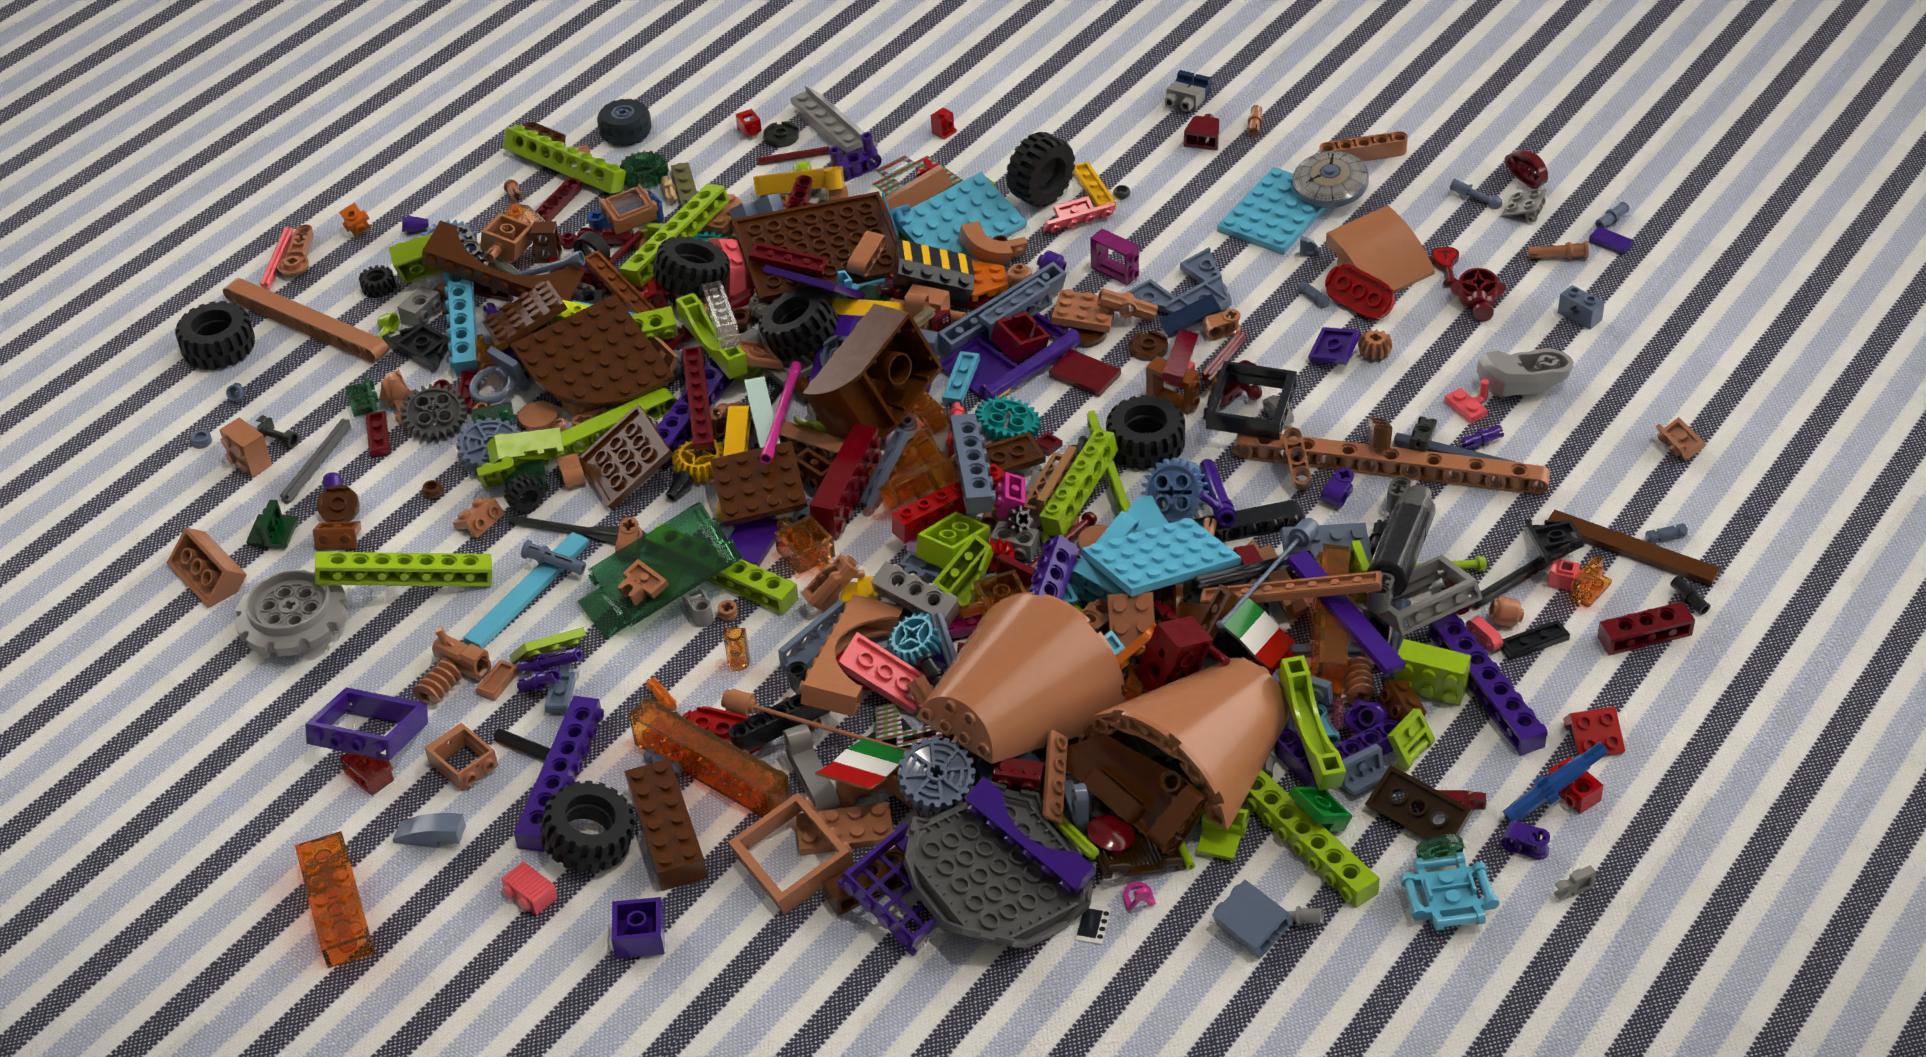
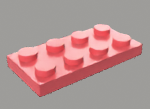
[838,632,931,715]

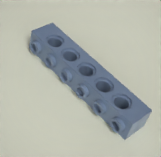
[950,413,996,514]

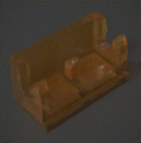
[476,334,499,371]

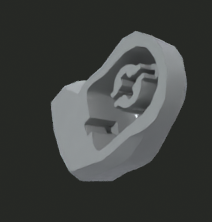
[1476,348,1574,399]

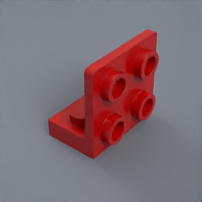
[1563,706,1625,756]

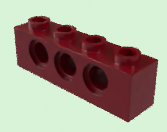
[1597,601,1695,656]

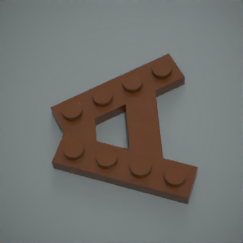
[1161,582,1238,643]

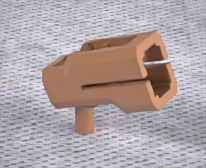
[801,554,865,612]
[432,627,492,681]

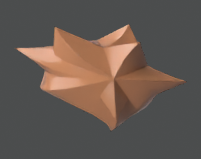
[379,368,414,411]

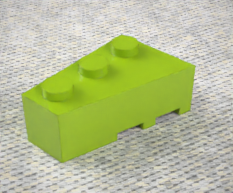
[487,428,564,466]
[932,533,994,614]

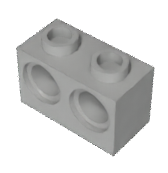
[990,521,1040,562]

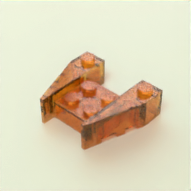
[867,429,960,510]

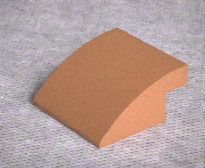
[1326,205,1435,293]

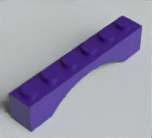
[965,777,1096,895]

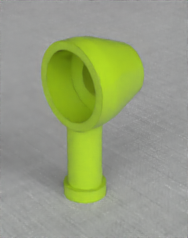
[377,313,400,339]

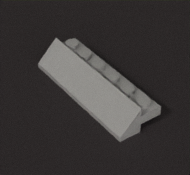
[791,86,878,153]

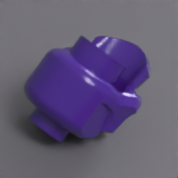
[1343,699,1388,734]

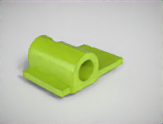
[1196,807,1249,861]

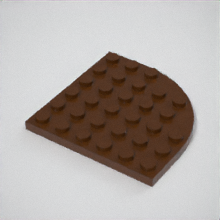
[510,294,675,408]

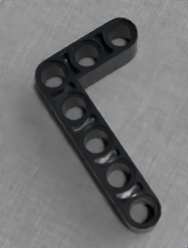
[728,661,830,755]

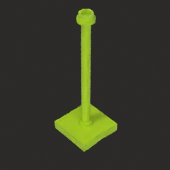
[1345,540,1487,603]

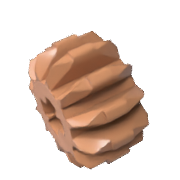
[1358,329,1392,361]

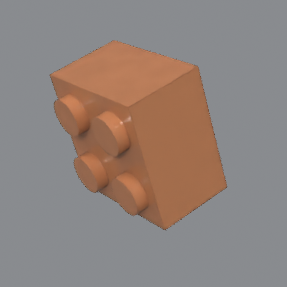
[219,417,272,478]

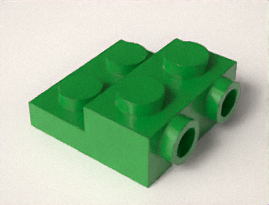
[1288,787,1353,832]

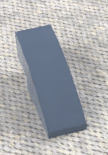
[393,813,466,848]

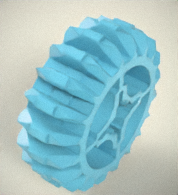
[886,612,942,669]

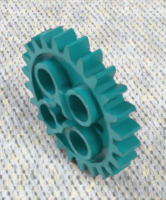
[975,396,1041,441]

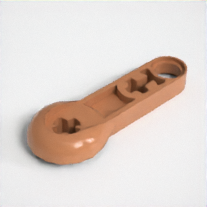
[277,224,314,277]

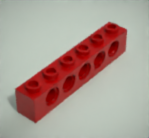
[892,463,1005,544]

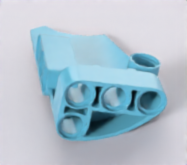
[1069,496,1169,603]

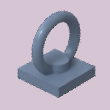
[469,346,531,405]

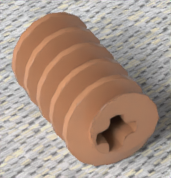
[1342,656,1375,705]
[413,658,462,705]

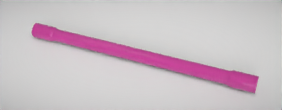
[759,361,802,465]

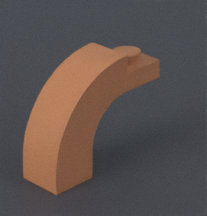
[958,221,1028,265]

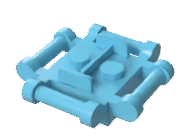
[1399,852,1500,931]

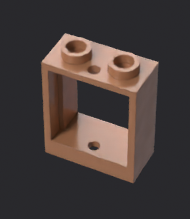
[424,723,498,791]

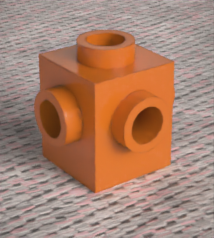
[339,202,370,236]

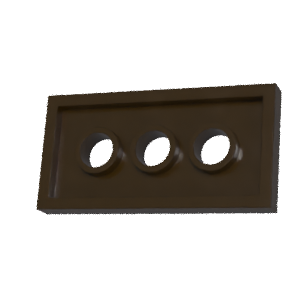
[1365,765,1473,852]

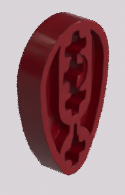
[1504,150,1548,189]

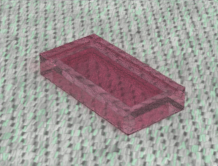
[1332,697,1344,728]

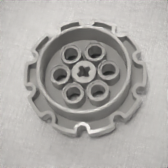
[234,570,348,656]

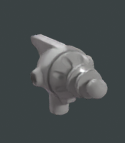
[741,288,768,319]

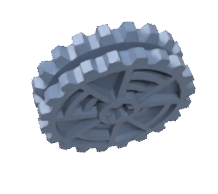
[456,417,521,476]
[897,736,975,816]

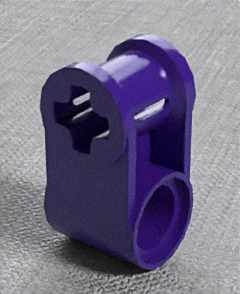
[1320,468,1354,508]
[1501,820,1550,860]

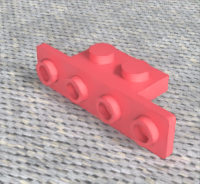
[1043,196,1116,233]

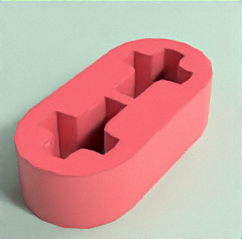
[1466,616,1503,652]

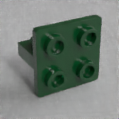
[246,500,299,548]

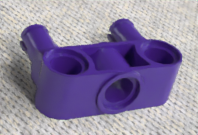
[828,132,882,182]

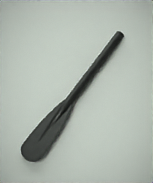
[508,515,647,548]

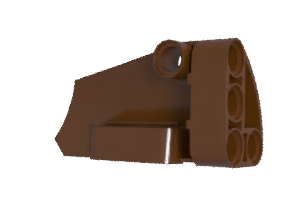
[1066,733,1208,855]

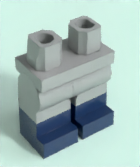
[1165,70,1211,112]

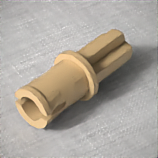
[661,176,677,204]

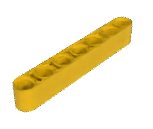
[717,406,751,523]

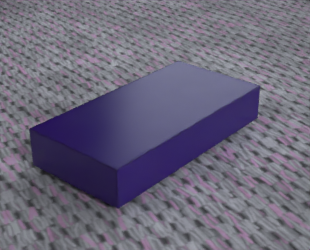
[1589,226,1634,255]

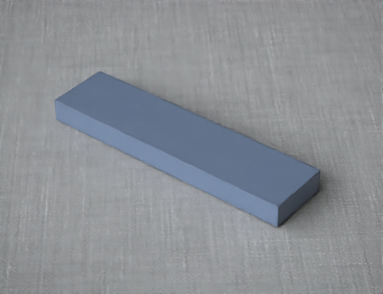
[860,427,911,509]

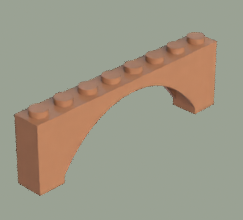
[798,595,904,717]

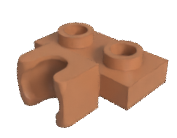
[618,559,669,606]

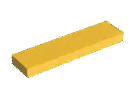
[1072,162,1116,208]

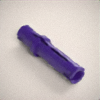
[517,647,583,675]

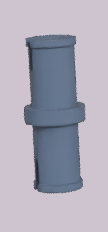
[1595,201,1630,228]

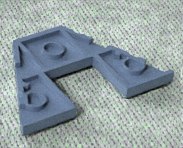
[1127,247,1232,322]

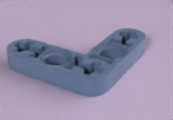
[1064,780,1089,836]

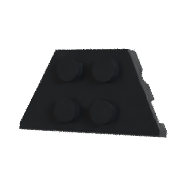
[382,323,450,370]
[1525,520,1584,564]

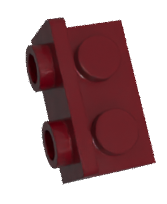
[992,758,1043,792]

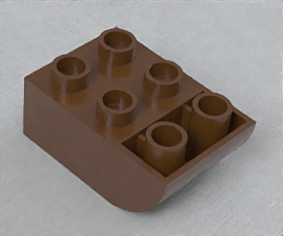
[803,304,943,439]

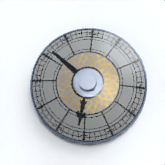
[1293,151,1369,208]

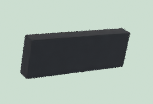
[1500,620,1570,661]

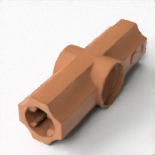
[1096,288,1158,321]

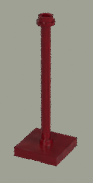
[996,512,1097,597]

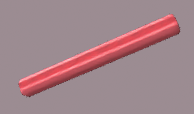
[260,227,294,290]

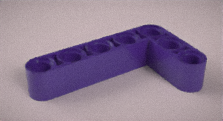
[1275,720,1399,787]

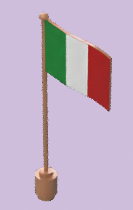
[721,689,911,790]

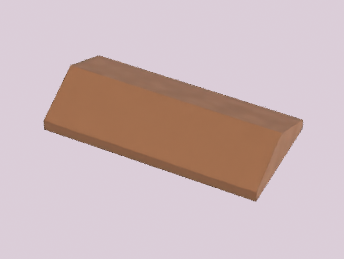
[882,165,954,217]

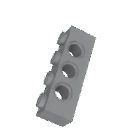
[871,561,961,628]

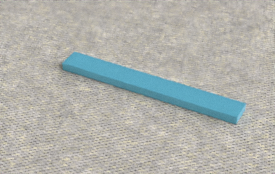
[463,532,590,649]

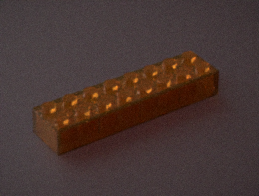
[1310,543,1349,699]
[629,697,791,817]

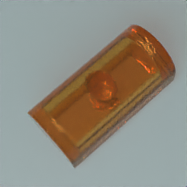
[723,628,750,671]

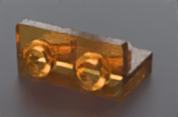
[1570,555,1612,607]

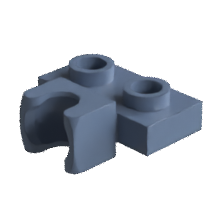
[899,550,943,581]

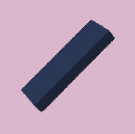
[1159,294,1222,338]

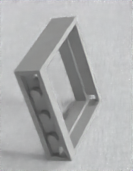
[1364,555,1482,636]

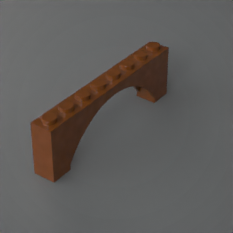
[421,220,585,302]

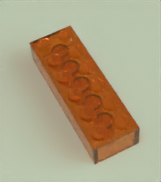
[295,831,376,968]

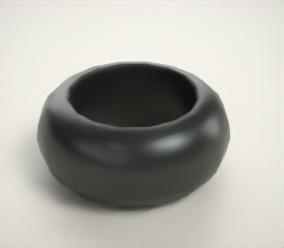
[1113,185,1130,199]

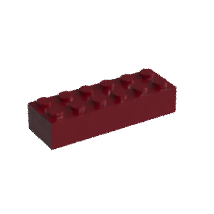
[809,424,882,541]

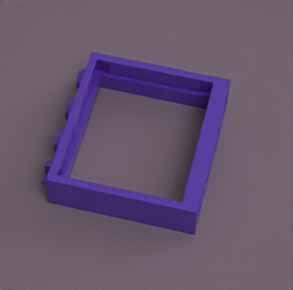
[305,687,428,761]

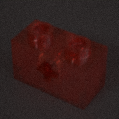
[340,752,394,796]

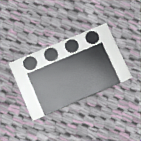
[1076,904,1111,944]

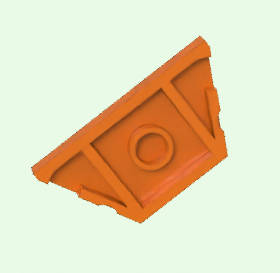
[971,260,1009,302]
[1116,624,1156,670]

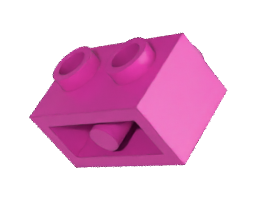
[994,472,1025,520]

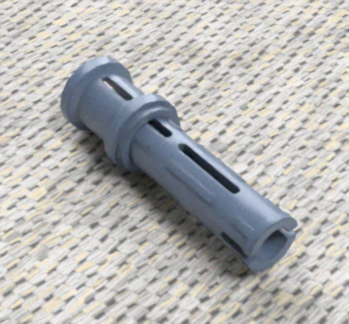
[521,540,586,575]

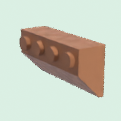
[167,527,247,607]

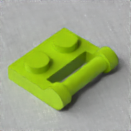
[476,456,519,489]
[1387,709,1435,771]

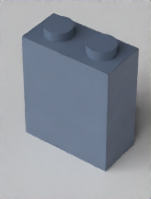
[1212,879,1293,959]

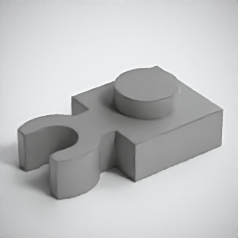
[1554,865,1596,900]

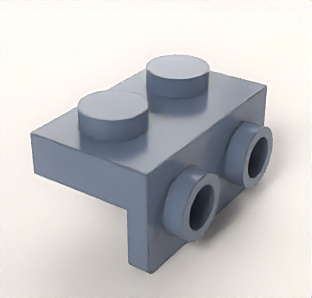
[1342,744,1387,795]

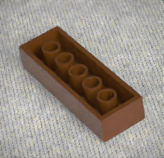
[624,758,708,891]

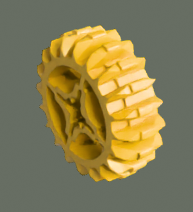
[672,438,724,485]

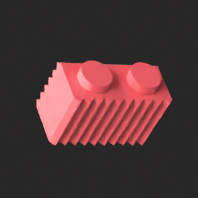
[501,861,558,915]

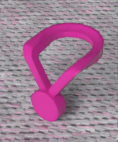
[1123,882,1156,910]

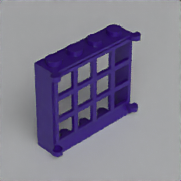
[837,821,940,956]

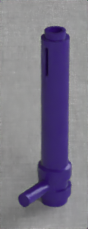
[1198,459,1237,527]

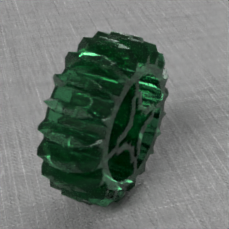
[620,150,669,189]

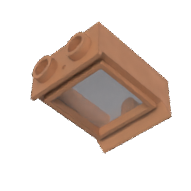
[598,184,658,235]

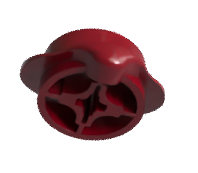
[1451,268,1506,309]

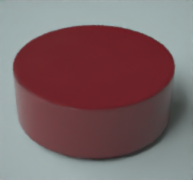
[1473,302,1494,322]

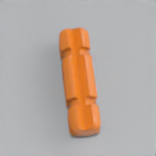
[646,677,677,712]

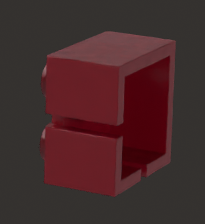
[990,312,1050,363]

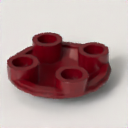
[1087,815,1135,856]

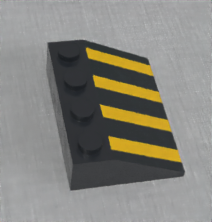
[892,239,974,304]

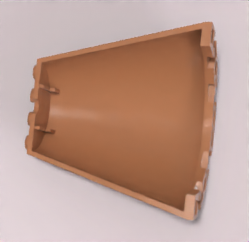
[917,592,1126,764]
[1078,658,1291,830]

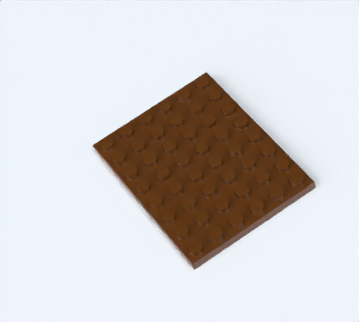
[732,191,898,303]

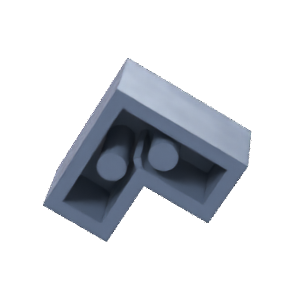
[729,194,784,219]

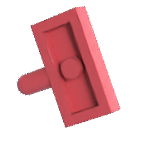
[1444,379,1489,424]

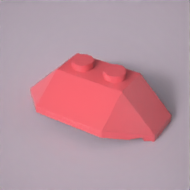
[707,238,753,298]

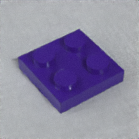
[1308,327,1361,365]

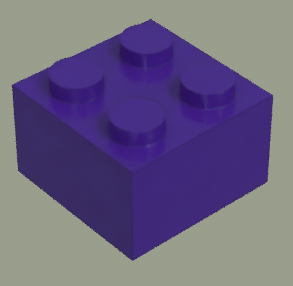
[611,897,665,959]

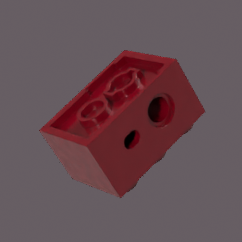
[1135,616,1213,692]

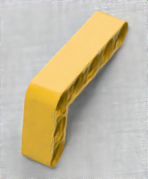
[753,166,845,195]

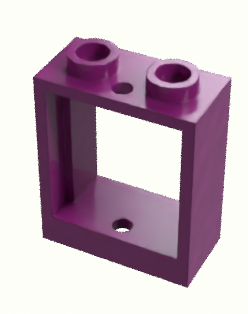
[1090,228,1140,285]

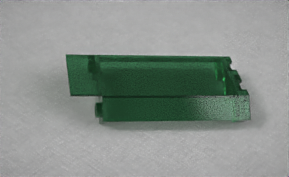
[577,502,743,640]

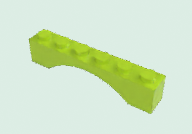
[676,293,748,379]
[1278,655,1346,791]

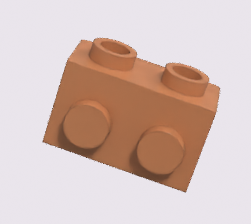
[1656,417,1706,461]
[453,497,505,538]

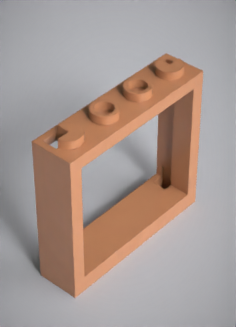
[728,793,855,915]

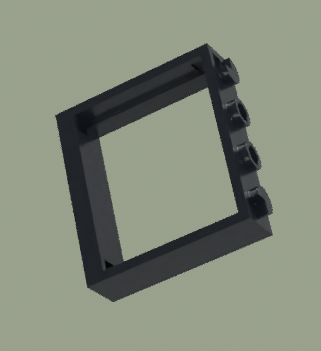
[1203,361,1297,440]

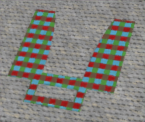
[873,155,963,195]
[876,703,943,748]

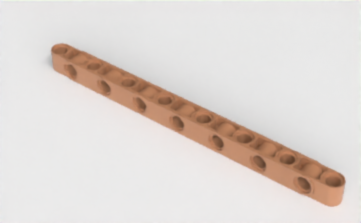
[1233,434,1550,494]

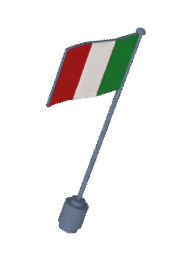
[1216,518,1319,670]

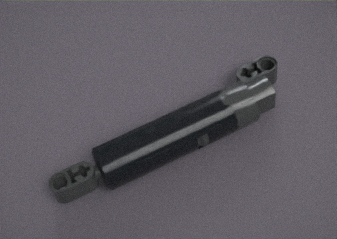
[1367,476,1436,614]

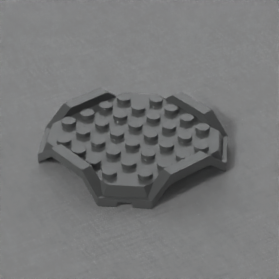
[903,781,1097,949]

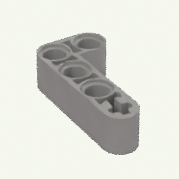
[783,724,840,811]

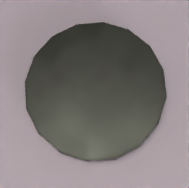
[763,121,799,147]

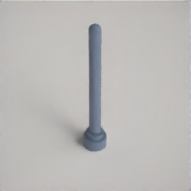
[513,251,585,276]

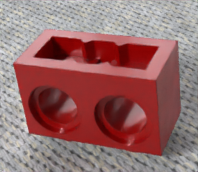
[1548,757,1604,814]

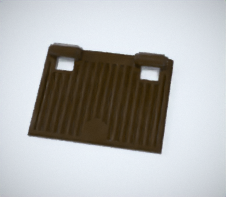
[1084,825,1186,879]

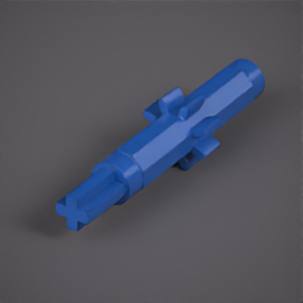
[1502,741,1608,822]

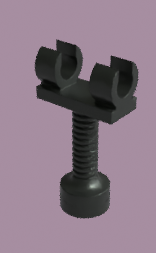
[256,415,299,448]

